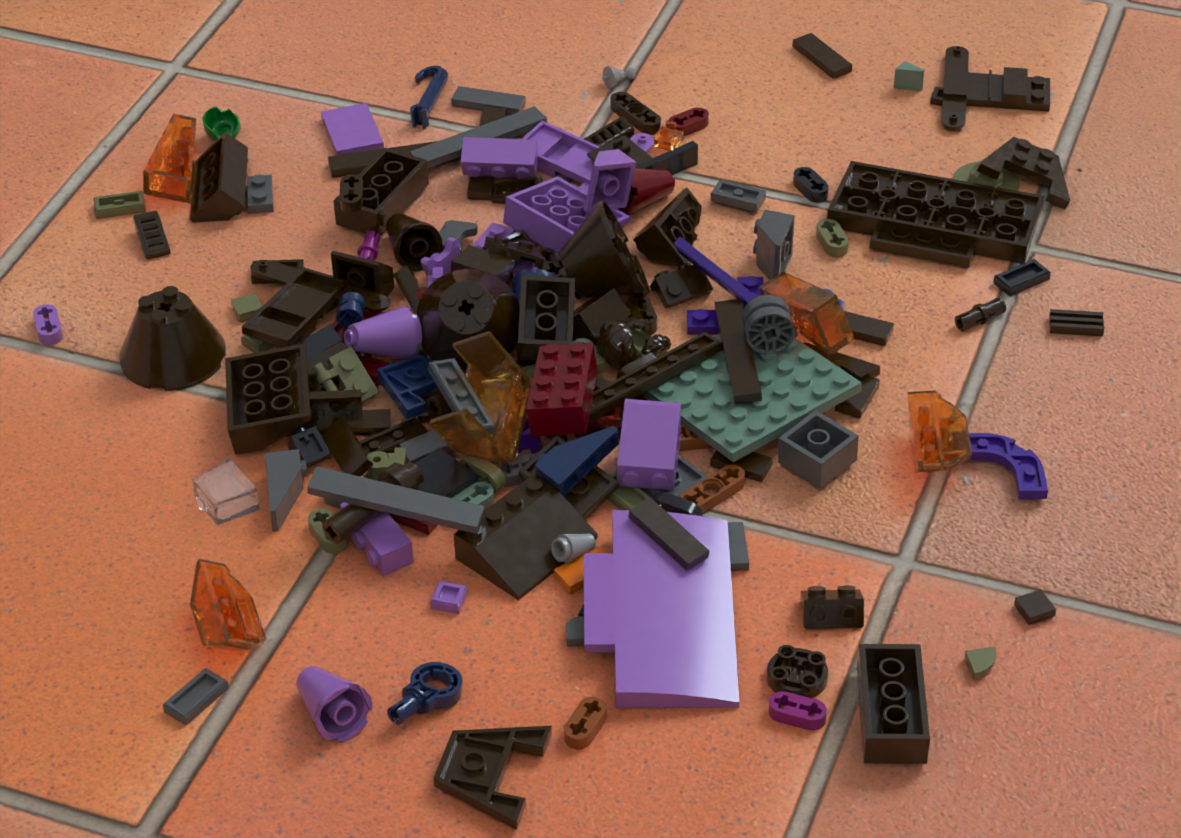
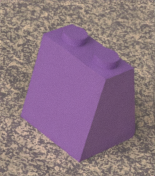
[617,399,681,490]

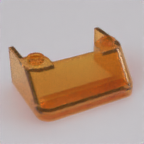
[429,331,532,463]

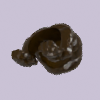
[596,317,671,370]

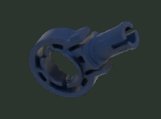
[387,662,462,725]

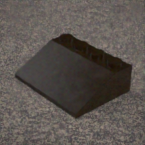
[225,343,311,455]
[454,474,598,600]

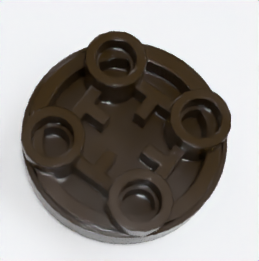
[767,645,828,698]

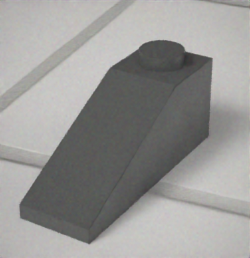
[265,449,308,531]

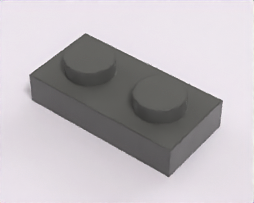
[247,175,274,214]
[711,179,766,212]

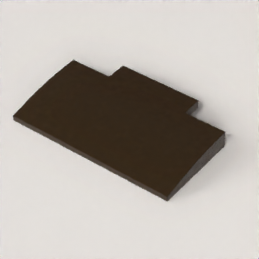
[827,161,1045,267]

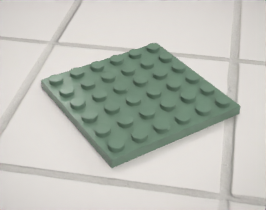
[642,333,862,462]

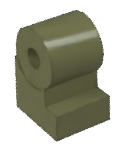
[367,447,408,481]

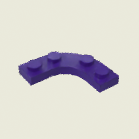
[687,276,764,335]
[953,433,1048,499]

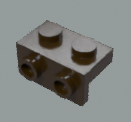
[649,263,713,309]
[801,585,864,629]

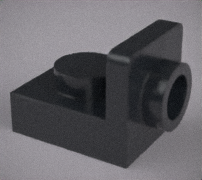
[288,426,331,468]

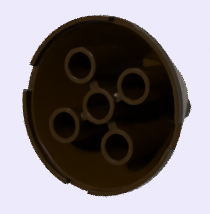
[555,200,650,300]
[416,269,520,373]
[119,286,226,391]

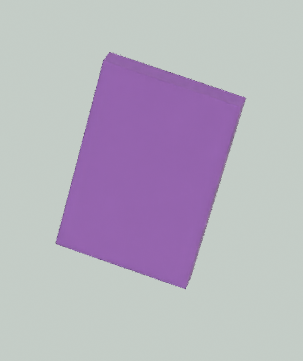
[321,103,384,155]

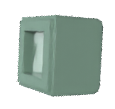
[894,61,924,91]

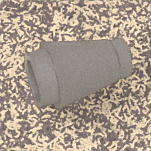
[551,533,596,563]

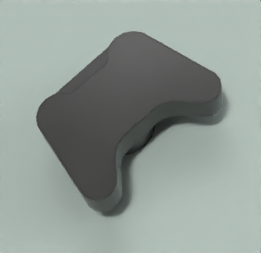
[439,220,478,253]

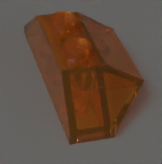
[907,390,972,473]
[190,559,266,651]

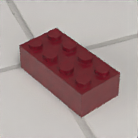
[526,342,598,437]

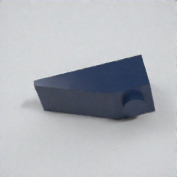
[534,426,619,496]

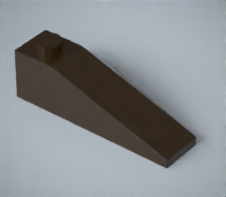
[633,187,702,267]

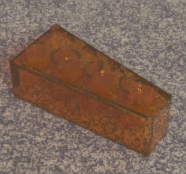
[143,114,197,204]
[758,272,855,356]

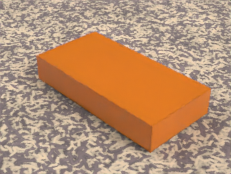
[554,546,609,594]

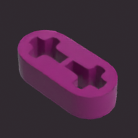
[768,691,827,731]

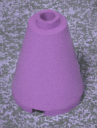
[344,307,422,359]
[296,666,373,741]

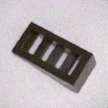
[584,117,634,147]
[491,176,543,204]
[133,211,171,259]

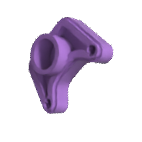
[421,237,460,278]

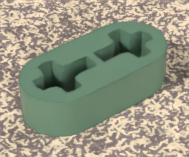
[452,482,494,511]

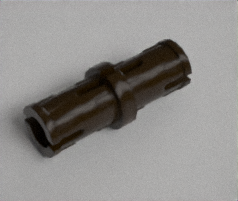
[954,297,1006,331]

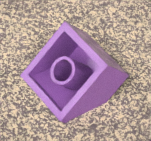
[584,149,636,212]

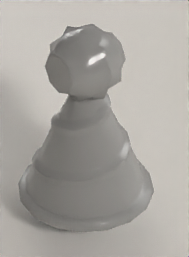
[602,66,636,89]

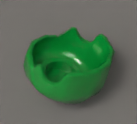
[202,106,241,141]

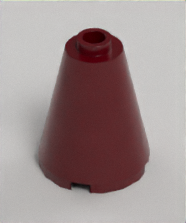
[617,168,675,216]

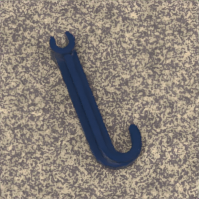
[410,66,448,128]

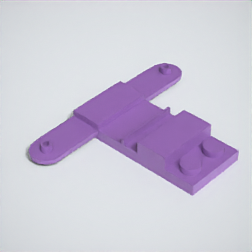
[522,121,654,192]

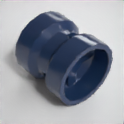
[336,292,366,328]

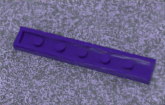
[674,237,798,338]

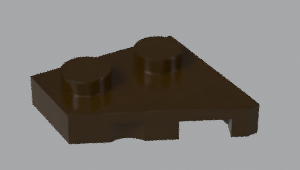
[484,235,545,268]

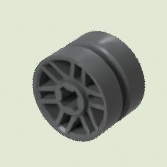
[742,295,795,354]

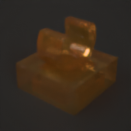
[653,120,684,151]

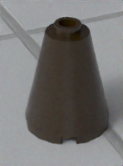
[386,213,443,271]

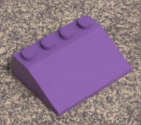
[503,176,630,252]

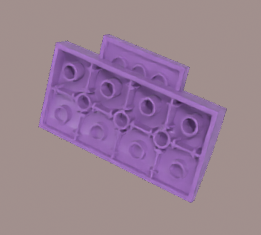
[584,510,739,708]

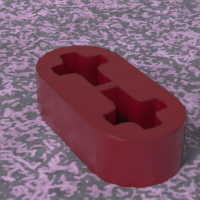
[668,108,709,137]

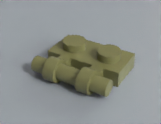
[312,346,379,403]

